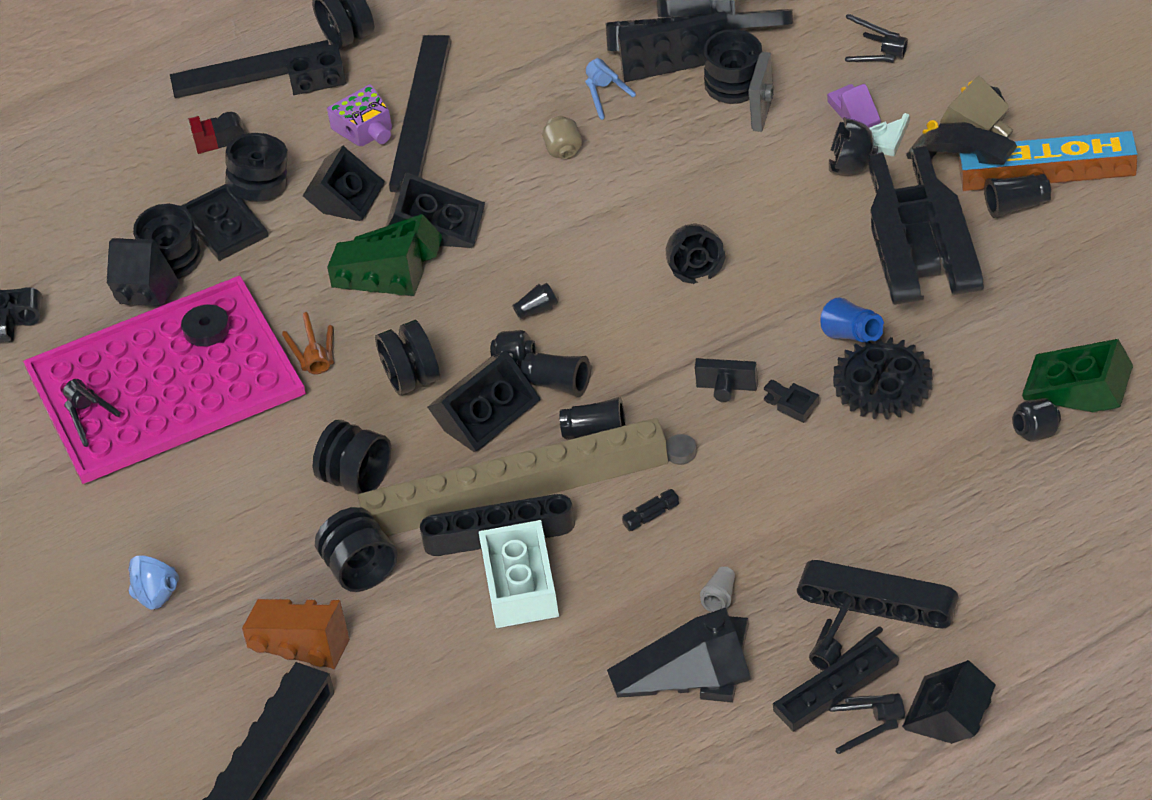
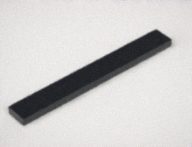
[389,35,451,192]

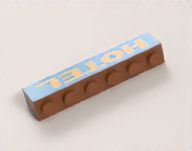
[959,131,1137,191]

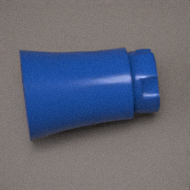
[820,297,884,342]

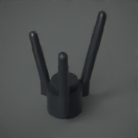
[845,14,908,63]
[63,379,121,447]
[809,597,883,671]
[829,693,905,754]

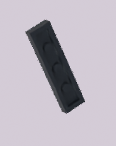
[773,637,898,732]

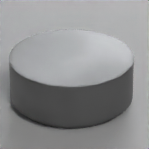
[666,434,696,464]

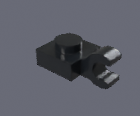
[764,380,819,423]

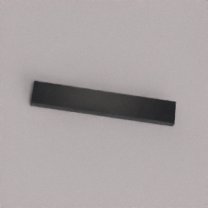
[170,40,329,98]

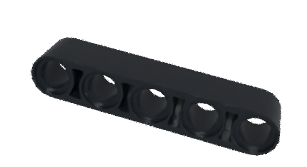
[420,494,575,556]
[797,560,959,629]

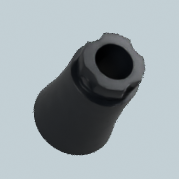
[984,174,1051,218]
[521,353,590,397]
[559,397,626,439]

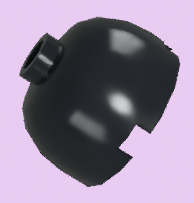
[829,117,878,176]
[665,223,726,284]

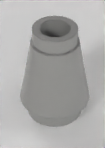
[700,567,735,612]

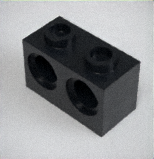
[284,43,346,96]

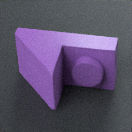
[827,84,881,128]

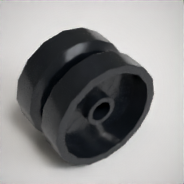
[312,0,375,50]
[225,133,288,201]
[375,319,440,395]

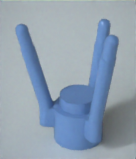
[585,58,636,120]

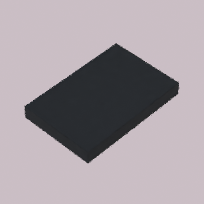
[181,184,269,261]

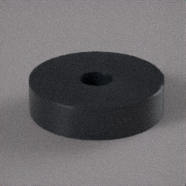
[181,304,230,346]

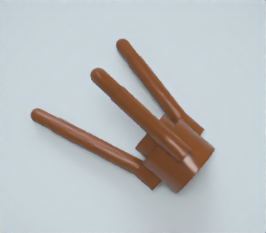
[282,312,334,374]

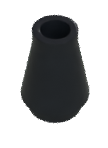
[512,282,558,320]

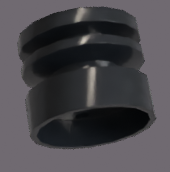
[704,29,762,104]
[133,203,201,279]
[312,420,392,494]
[314,507,398,592]

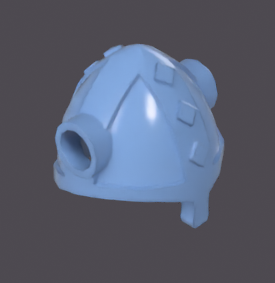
[128,556,179,610]

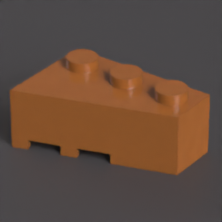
[242,599,350,669]

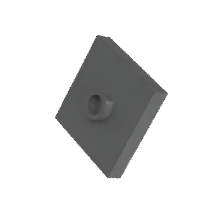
[749,52,774,132]

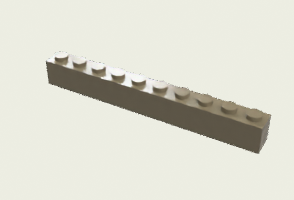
[357,418,668,536]

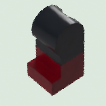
[188,112,245,154]

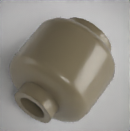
[542,116,582,159]

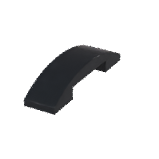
[906,126,1017,165]

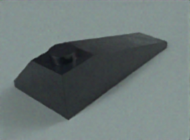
[607,608,751,698]

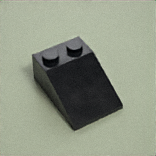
[386,172,485,248]

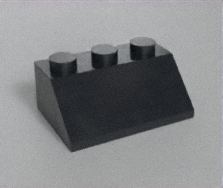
[427,350,541,452]

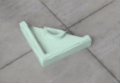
[870,113,910,156]

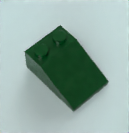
[1022,339,1133,412]

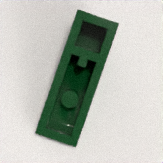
[354,214,442,262]

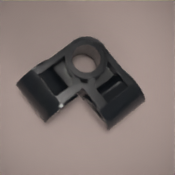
[0,287,42,343]

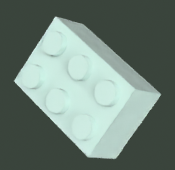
[478,520,559,628]

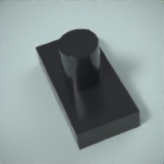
[695,358,758,402]

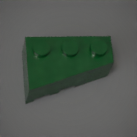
[327,231,423,296]

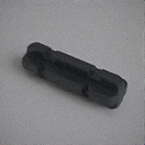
[622,489,679,531]

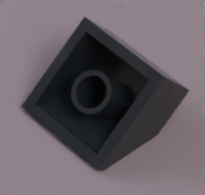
[303,145,385,221]
[106,238,180,306]
[902,660,996,744]

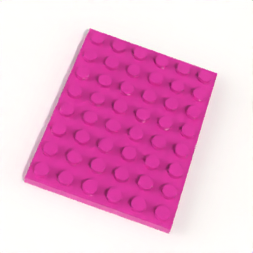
[23,275,306,484]

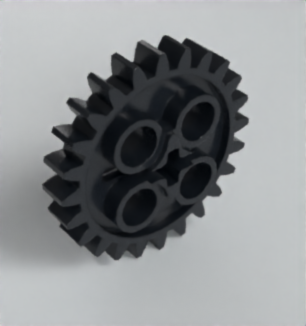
[833,337,933,419]

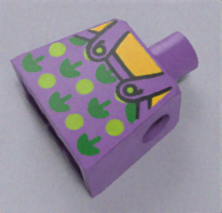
[327,84,392,146]

